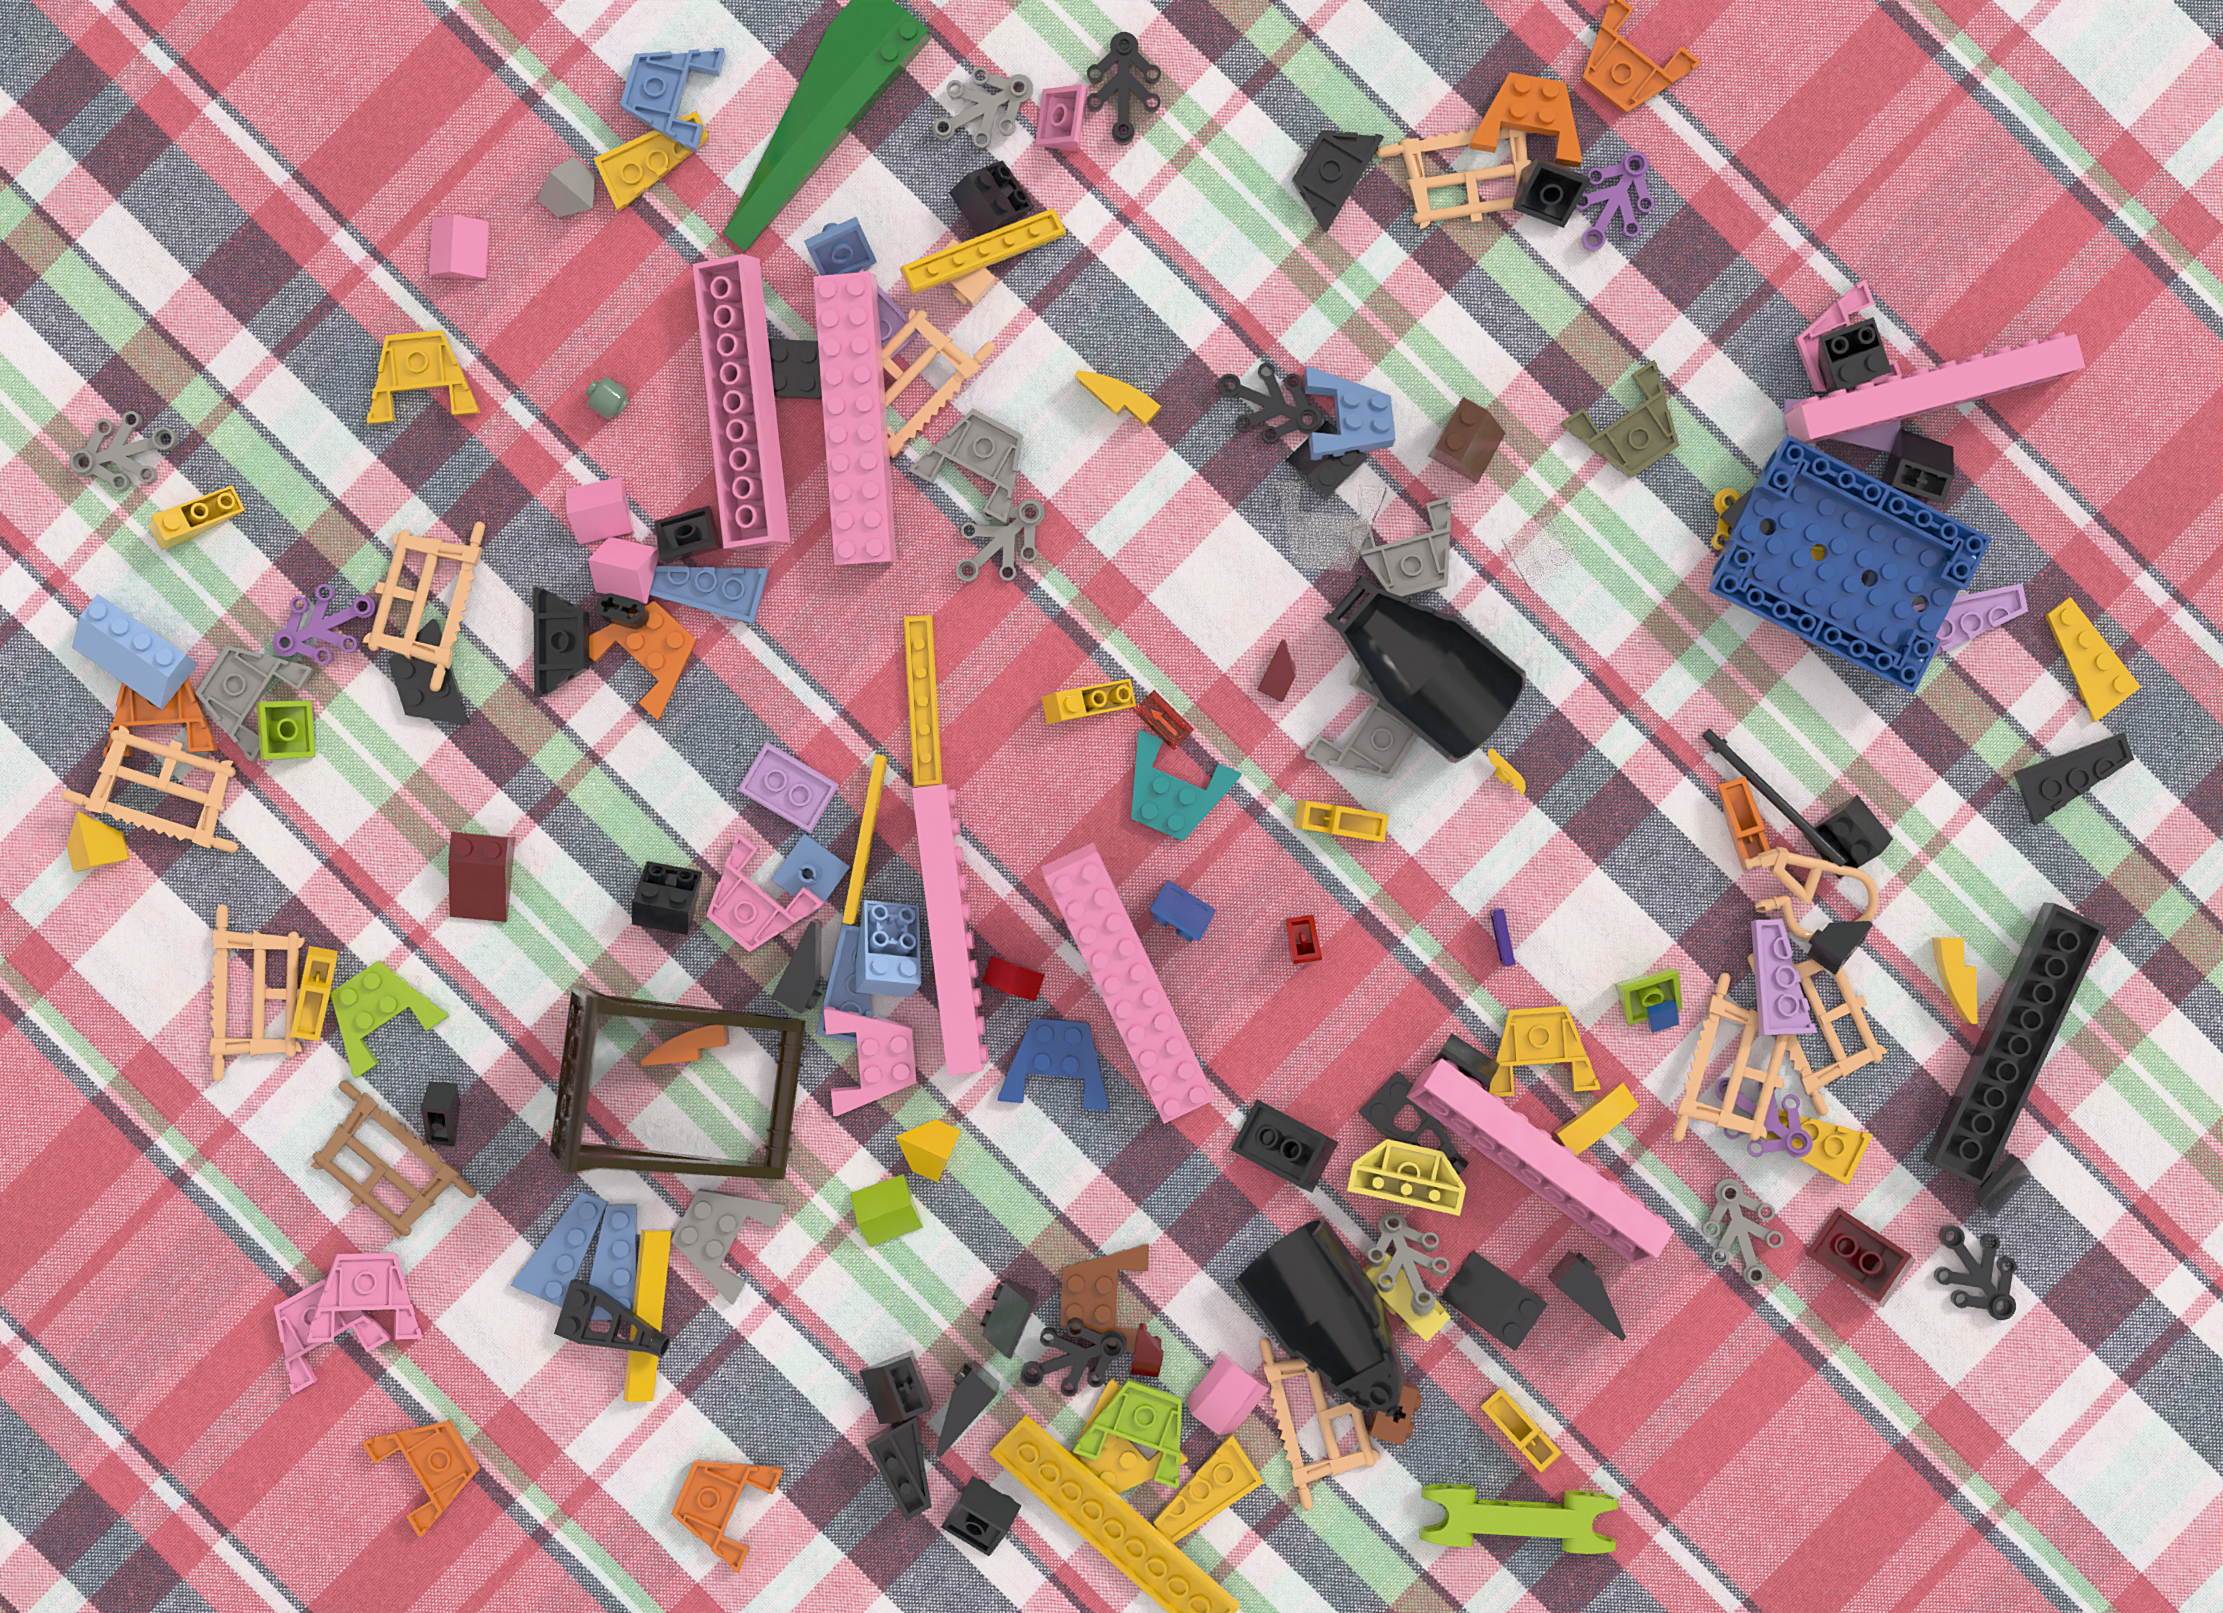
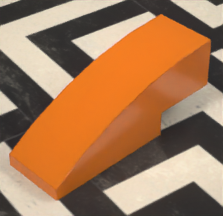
[1717,776,1770,871]
[641,1024,730,1066]

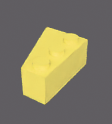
[1363,1251,1451,1342]

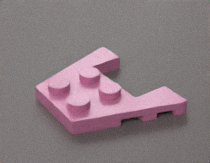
[1794,280,1903,392]
[706,833,825,952]
[824,1006,917,1116]
[306,1253,422,1343]
[274,1277,392,1395]

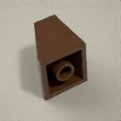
[1428,397,1506,484]

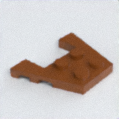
[1060,1244,1149,1354]

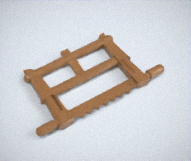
[311,1080,477,1239]

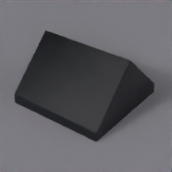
[1512,158,1590,228]
[655,506,722,564]
[1431,1033,1500,1090]

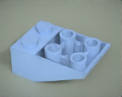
[856,900,921,997]

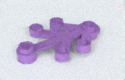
[1575,151,1654,252]
[272,584,378,665]
[1715,1077,1812,1158]

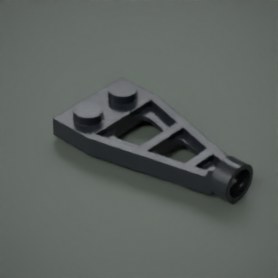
[1358,1070,1469,1175]
[554,1279,670,1358]

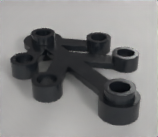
[1087,32,1161,145]
[1218,362,1322,444]
[1934,1225,2017,1320]
[1020,1318,1127,1397]

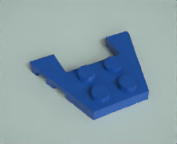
[998,1017,1109,1111]

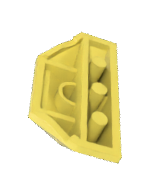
[1347,1139,1466,1216]

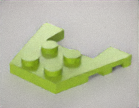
[330,960,450,1079]
[1073,1378,1182,1489]

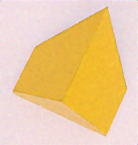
[67,811,130,873]
[895,1119,961,1183]

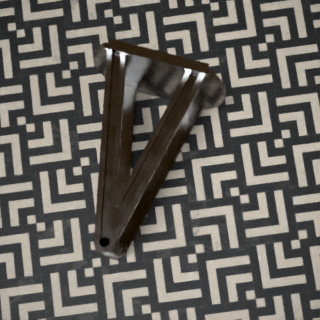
[549,985,806,1180]

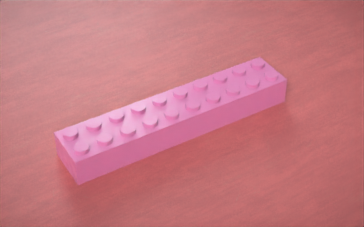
[693,254,790,550]
[813,272,897,566]
[1784,332,2085,444]
[912,784,989,1075]
[1041,842,1216,1124]
[1406,1059,1674,1266]

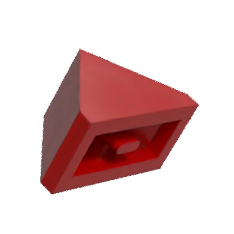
[1285,915,1322,964]
[982,955,1045,1001]

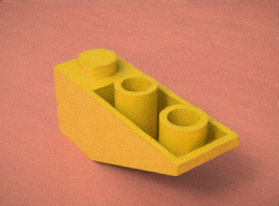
[148,485,245,551]
[1041,679,1136,725]

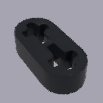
[596,593,649,629]

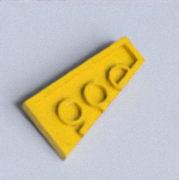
[593,110,710,212]
[2045,597,2141,722]
[1750,1109,1873,1185]
[1153,1433,1264,1544]

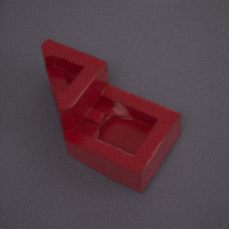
[1257,639,1296,703]
[1130,1323,1163,1378]

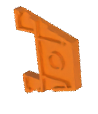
[1581,0,1702,115]
[1469,72,1582,168]
[589,601,698,721]
[103,676,217,758]
[362,1419,480,1538]
[671,1459,784,1573]

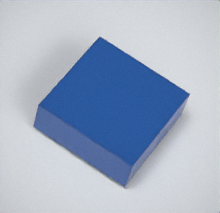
[1646,1000,1679,1033]

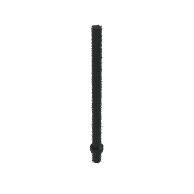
[1702,728,1848,867]

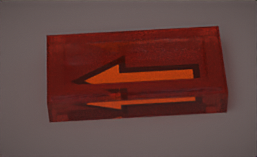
[1133,690,1194,751]

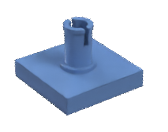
[804,217,877,276]
[771,833,851,913]

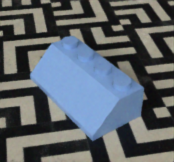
[72,593,198,710]

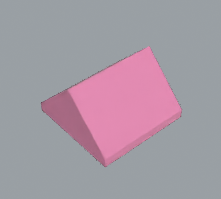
[1035,84,1087,152]
[429,214,490,280]
[566,477,635,545]
[588,537,659,604]

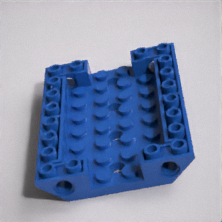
[1708,434,1992,694]

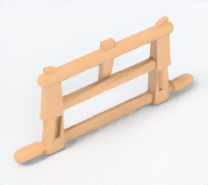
[1376,127,1533,230]
[882,308,995,458]
[363,522,485,691]
[61,725,238,853]
[210,904,305,1082]
[1748,953,1888,1116]
[1673,973,1795,1142]
[1259,1338,1381,1510]

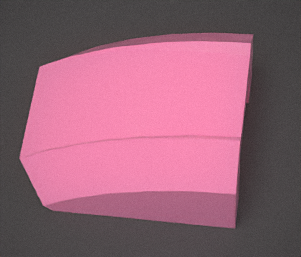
[1187,1351,1269,1435]

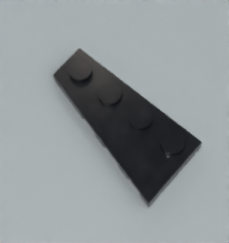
[2014,733,2134,825]

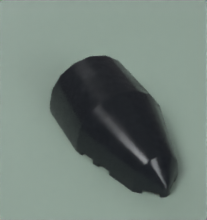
[1234,1216,1405,1417]

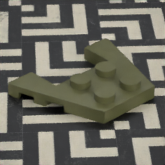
[1560,360,1680,479]

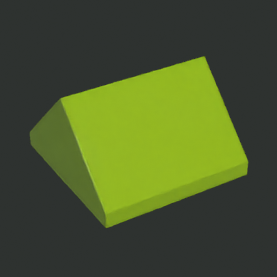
[257,700,316,760]
[1615,967,1683,1026]
[850,1173,923,1247]

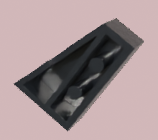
[864,1416,932,1521]

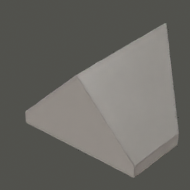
[537,157,596,219]

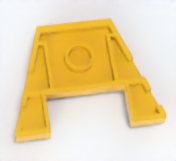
[367,330,480,425]
[1487,1005,1600,1097]
[1070,1377,1188,1494]

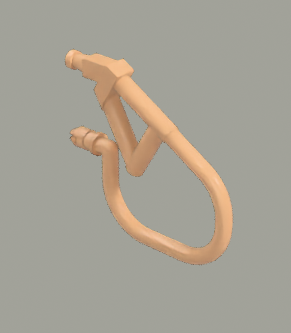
[1744,846,1879,941]

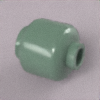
[585,376,630,419]

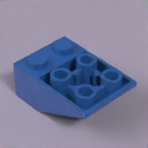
[1149,879,1216,943]

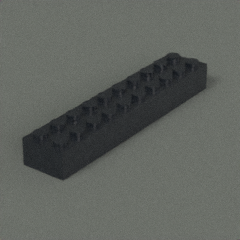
[1923,902,2107,1187]

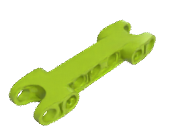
[1419,1483,1618,1554]

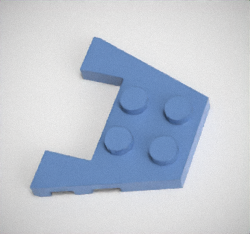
[620,48,726,153]
[1303,366,1395,460]

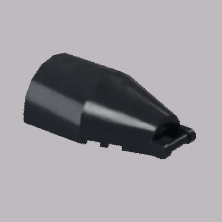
[1322,575,1526,763]

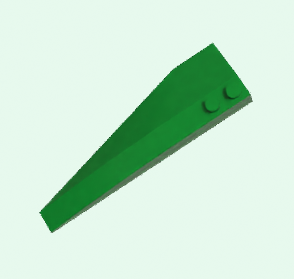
[724,0,931,253]

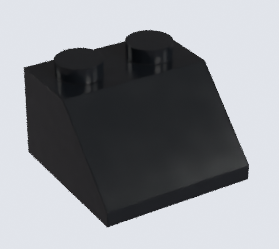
[1285,420,1368,501]
[941,1476,1022,1556]

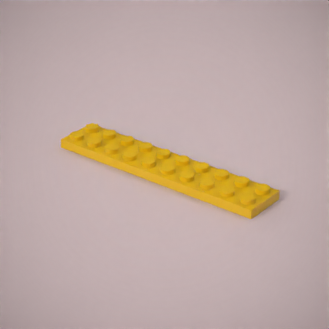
[989,1414,1240,1613]

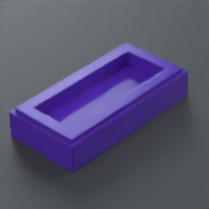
[1490,908,1516,967]

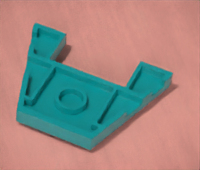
[1131,730,1242,841]

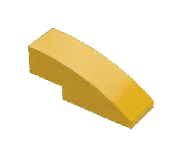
[1074,370,1161,427]
[1293,799,1389,843]
[1933,937,1978,1024]
[290,946,338,1041]
[1554,1082,1639,1156]
[1481,1387,1563,1473]

